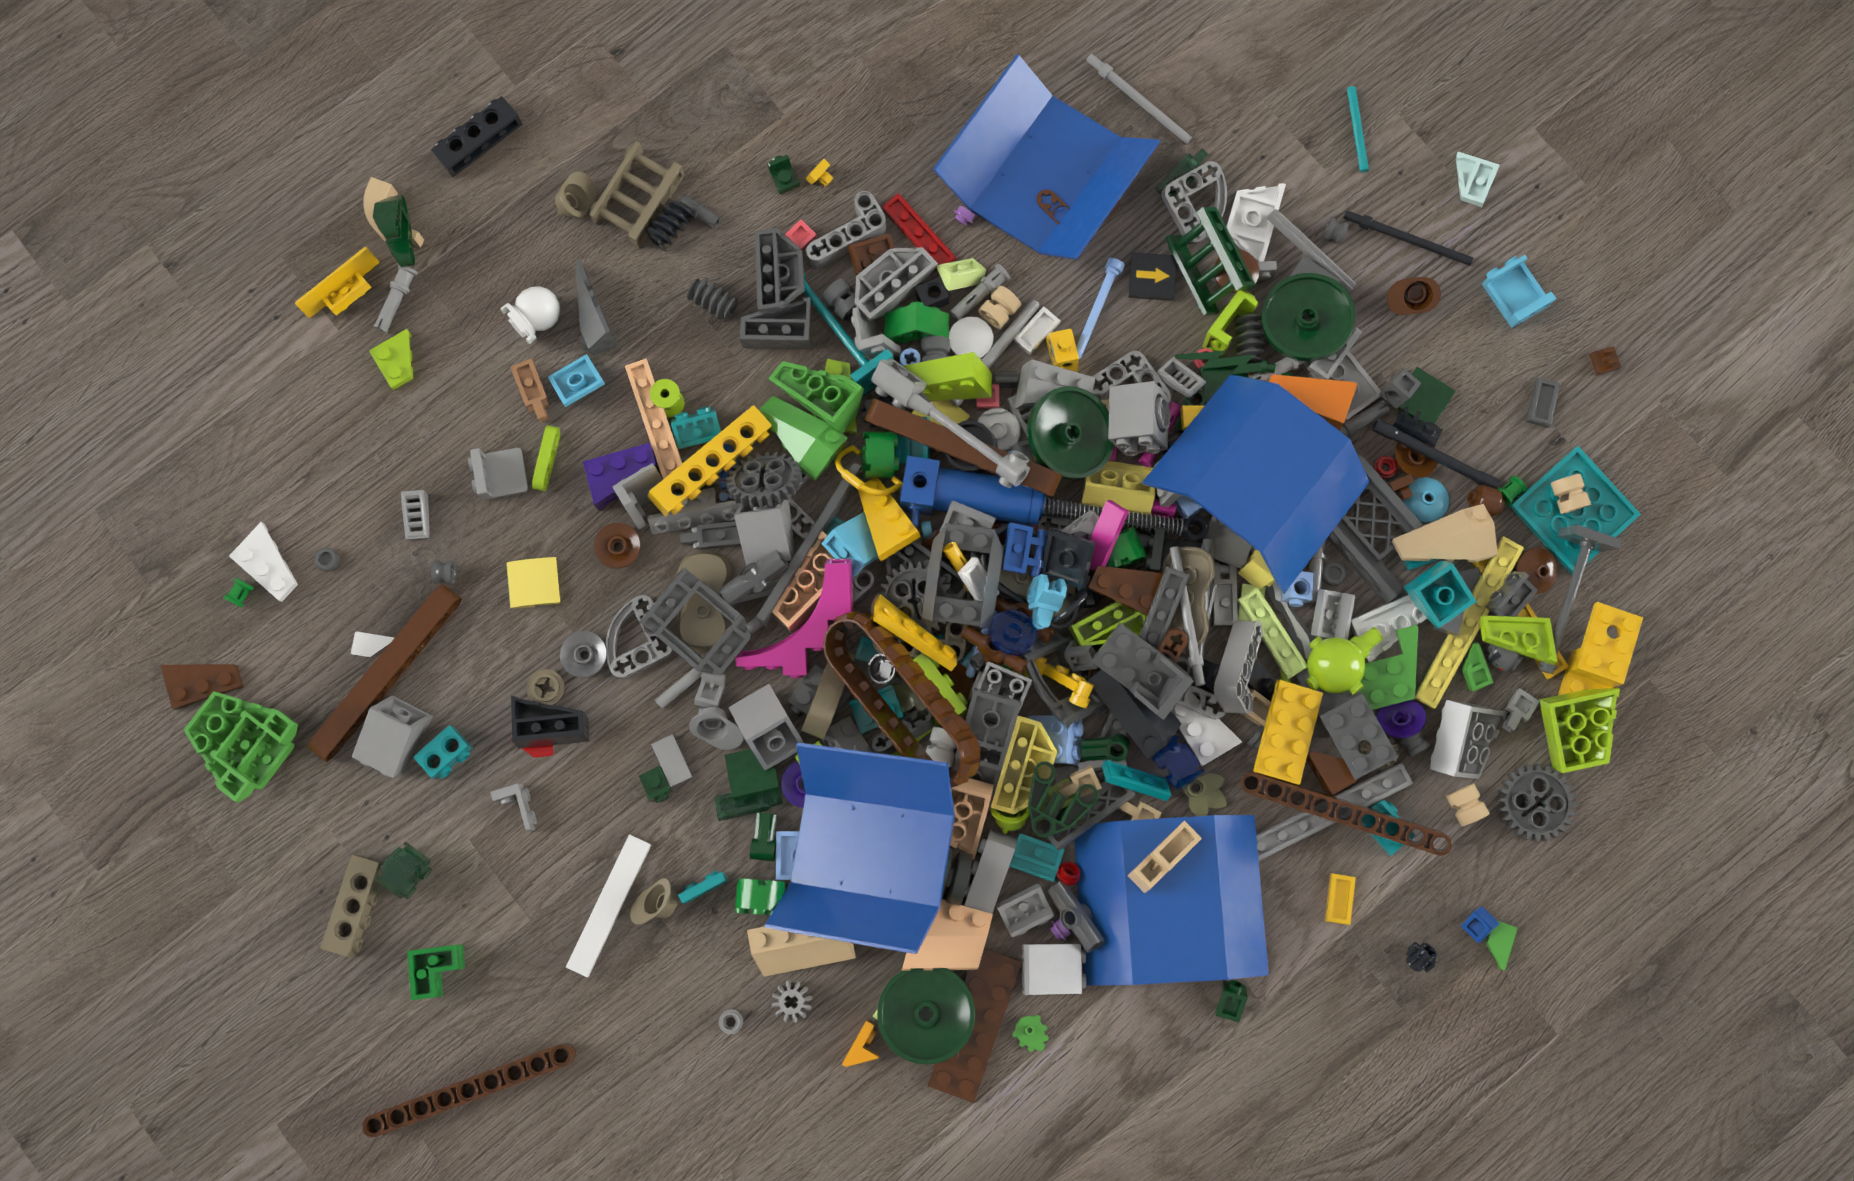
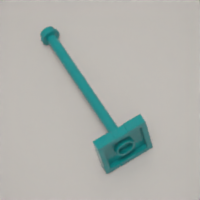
[803,274,894,397]

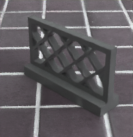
[1341,455,1423,562]

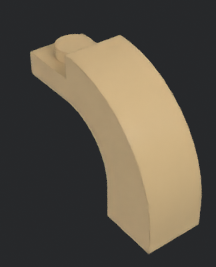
[364,177,424,248]

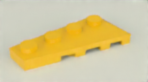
[858,478,921,561]
[873,594,957,671]

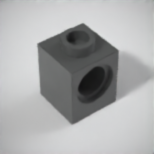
[1379,368,1421,409]

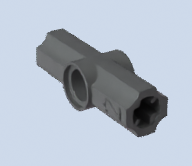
[720,549,788,606]
[1048,881,1104,953]

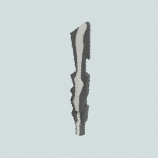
[1249,546,1315,661]

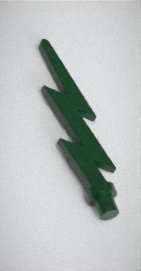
[1175,351,1276,375]

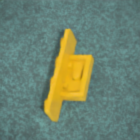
[295,247,379,318]

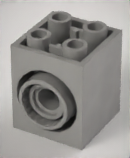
[1108,381,1170,456]
[967,662,1032,723]

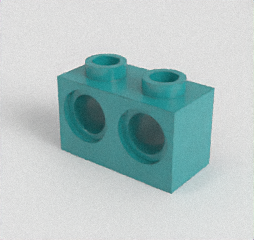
[413,725,473,780]

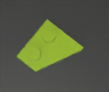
[369,329,413,390]

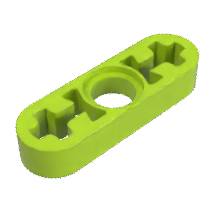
[532,425,560,491]

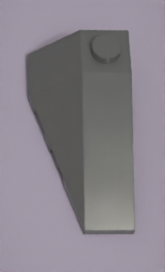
[576,259,618,356]

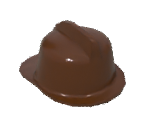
[1387,277,1441,315]

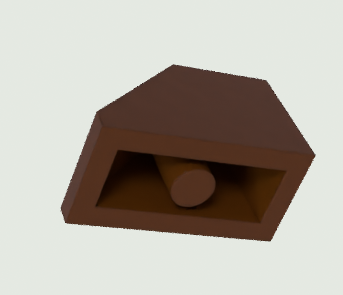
[1306,751,1357,795]

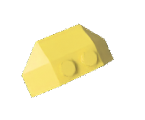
[991,715,1057,814]

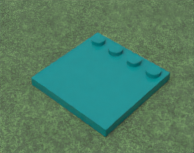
[1509,446,1641,575]

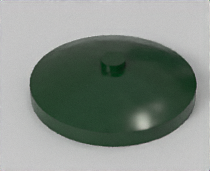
[1261,273,1355,361]
[1027,386,1114,480]
[877,968,975,1065]

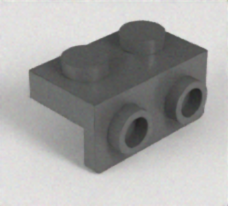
[1485,571,1538,617]

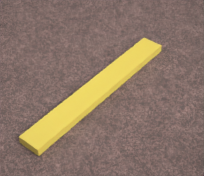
[1415,536,1524,710]

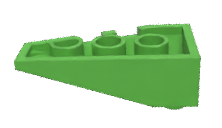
[768,361,864,434]
[759,396,848,481]

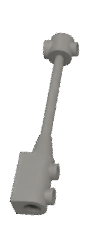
[872,359,1030,488]

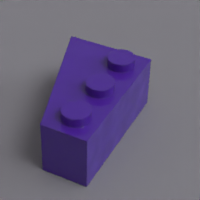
[583,443,660,511]

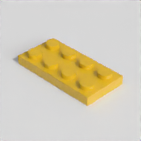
[1253,680,1323,785]

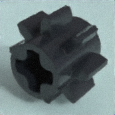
[1406,942,1437,973]

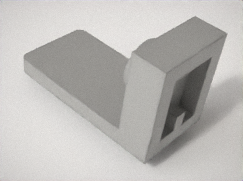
[490,783,537,832]

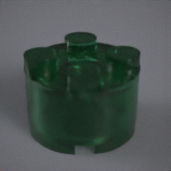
[375,842,432,900]

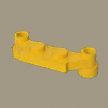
[1023,657,1094,708]

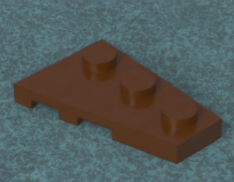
[1087,566,1163,616]

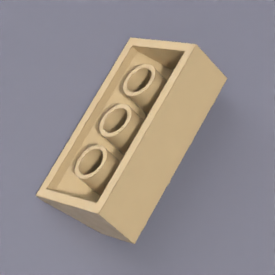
[747,927,856,977]

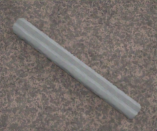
[1267,209,1356,292]

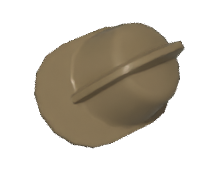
[555,171,597,218]
[630,878,681,925]

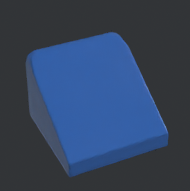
[1461,907,1499,944]

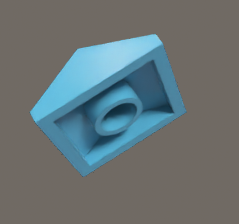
[548,354,605,407]

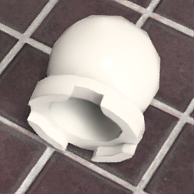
[500,286,560,344]

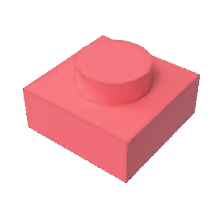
[785,220,817,251]
[976,384,999,409]

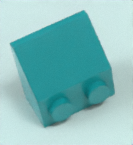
[1404,560,1477,629]

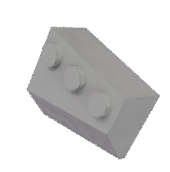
[1430,700,1508,779]

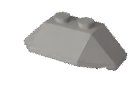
[854,247,938,321]

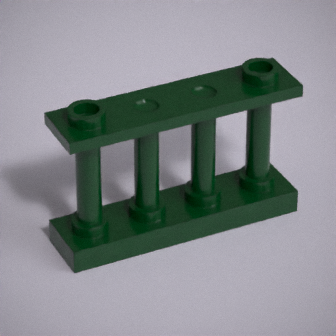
[1165,207,1256,315]

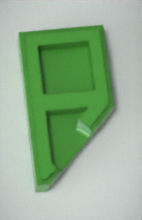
[1462,642,1494,692]
[1485,921,1517,971]

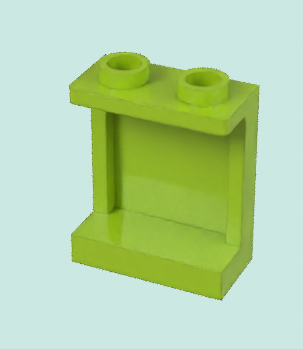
[1202,291,1258,358]

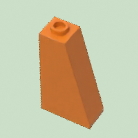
[1268,374,1358,430]

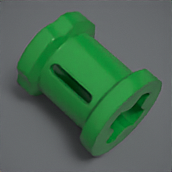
[1497,475,1527,506]
[223,577,254,608]

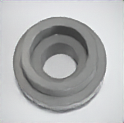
[719,1009,743,1034]

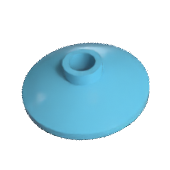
[1403,477,1449,523]

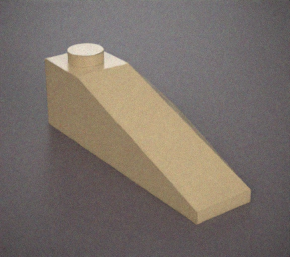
[1392,504,1498,562]

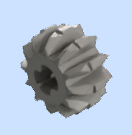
[771,980,813,1023]

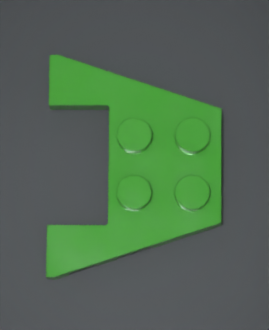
[1360,625,1418,710]

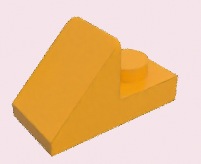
[842,1020,880,1067]

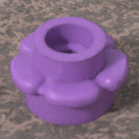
[954,206,975,225]
[1050,919,1071,941]

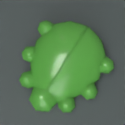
[1012,1015,1049,1052]

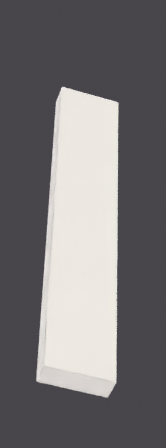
[566,834,652,977]

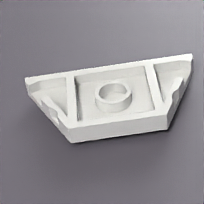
[1226,183,1286,262]

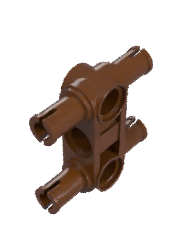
[961,595,1054,675]

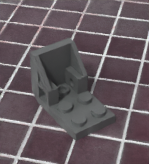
[1091,623,1193,720]

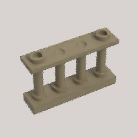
[589,141,685,248]

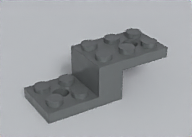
[1296,669,1399,780]
[952,688,1022,808]

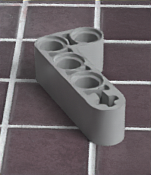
[806,191,886,268]
[1214,621,1263,714]

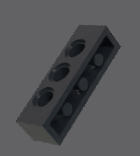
[431,96,523,178]

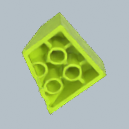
[1539,688,1620,773]

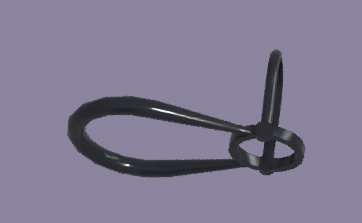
[979,523,1087,629]

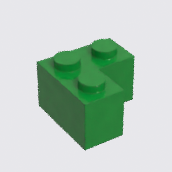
[884,302,949,345]
[407,944,465,1000]

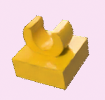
[805,159,833,187]

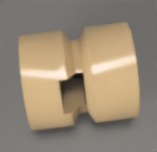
[979,286,1021,329]
[1551,474,1591,514]
[1446,783,1490,827]

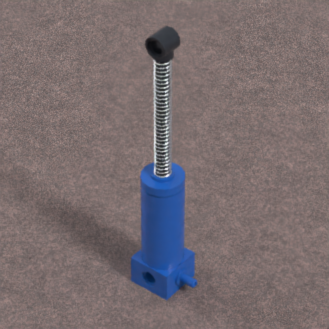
[900,456,1209,542]

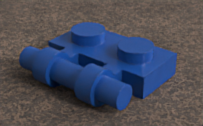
[1001,523,1047,577]

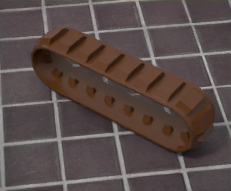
[823,611,981,788]

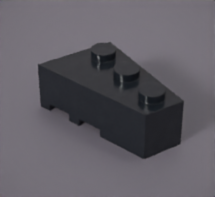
[511,696,589,749]

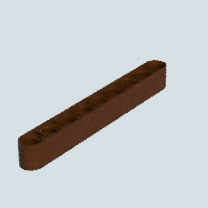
[864,399,1062,497]
[307,584,462,762]
[1240,771,1452,856]
[362,1043,576,1138]

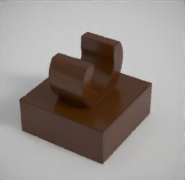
[1589,346,1621,376]
[1388,474,1415,501]

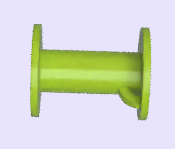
[650,379,685,418]

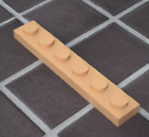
[625,359,683,491]

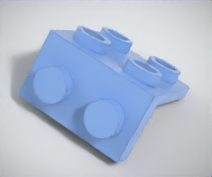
[1028,716,1084,766]

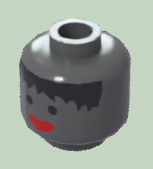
[1486,644,1524,672]

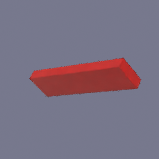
[881,193,956,273]

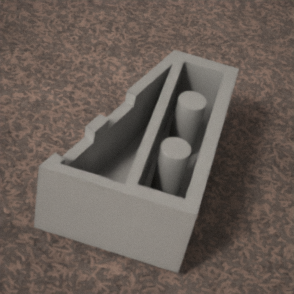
[1014,359,1095,409]
[964,827,1018,914]

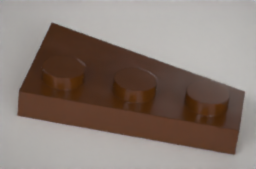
[160,664,243,710]

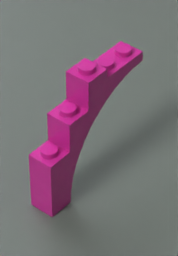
[735,559,854,678]

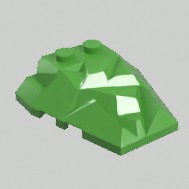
[184,691,298,803]

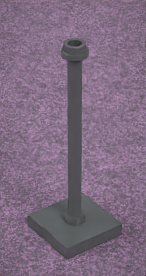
[1539,525,1622,674]

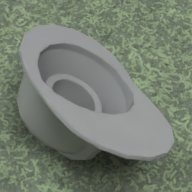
[689,707,743,750]

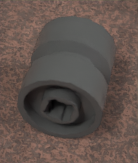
[822,278,856,321]
[921,336,950,362]
[867,653,904,685]

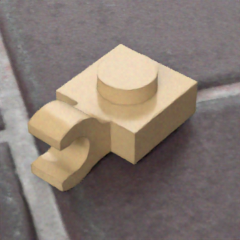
[1057,765,1102,797]
[1118,801,1161,820]

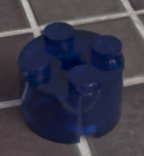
[1151,734,1205,790]

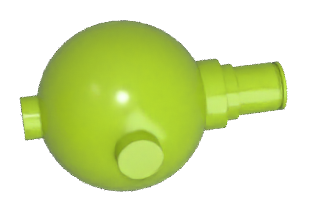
[1306,627,1383,695]

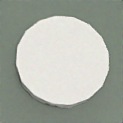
[949,317,994,360]
[977,408,1020,452]

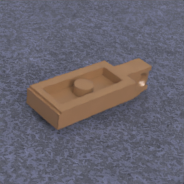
[510,358,550,423]

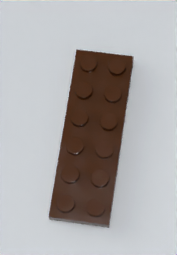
[928,948,1022,1103]

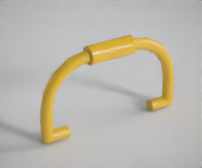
[835,445,903,495]

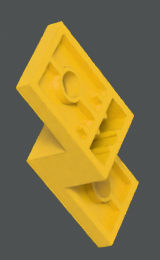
[1558,602,1643,695]

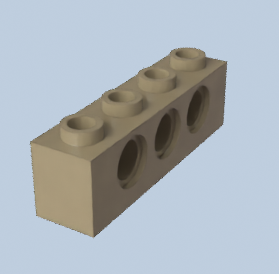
[320,855,386,957]

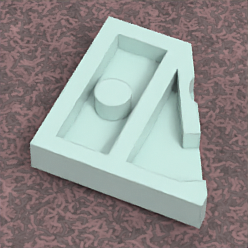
[1456,152,1499,207]

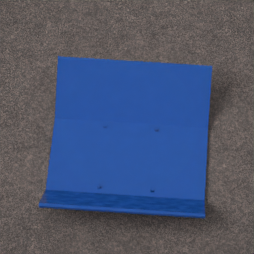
[933,54,1160,260]
[1142,374,1370,594]
[764,743,955,954]
[1074,815,1269,986]

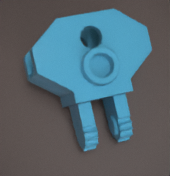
[1027,574,1067,630]

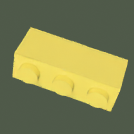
[1081,461,1155,515]

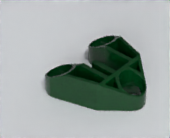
[373,195,415,268]
[1028,761,1098,837]

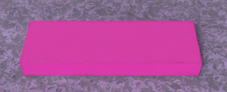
[1090,500,1129,571]

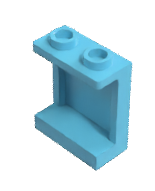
[1482,255,1556,328]
[821,512,880,577]

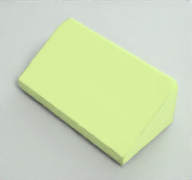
[937,258,986,291]

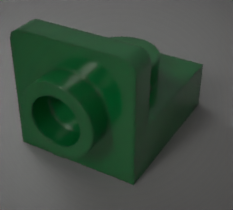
[767,155,800,195]
[639,766,673,803]
[1215,980,1248,1022]

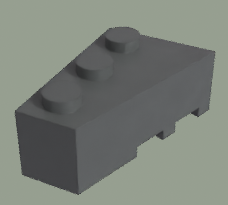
[740,297,812,349]

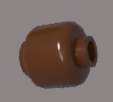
[1467,485,1505,517]

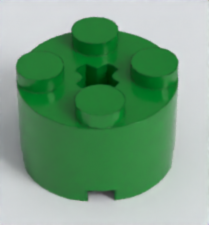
[862,432,899,478]
[1105,527,1147,569]
[734,878,785,915]

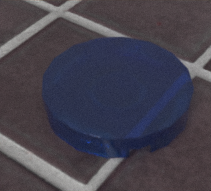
[989,609,1037,656]

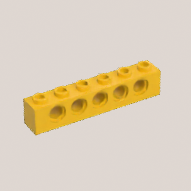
[647,405,772,517]

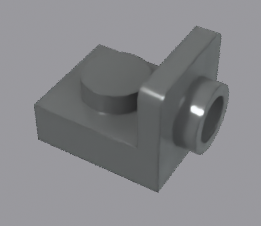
[1064,639,1098,672]

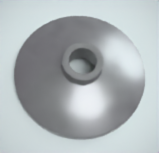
[560,631,607,678]

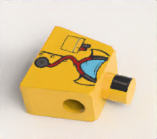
[1046,329,1079,373]

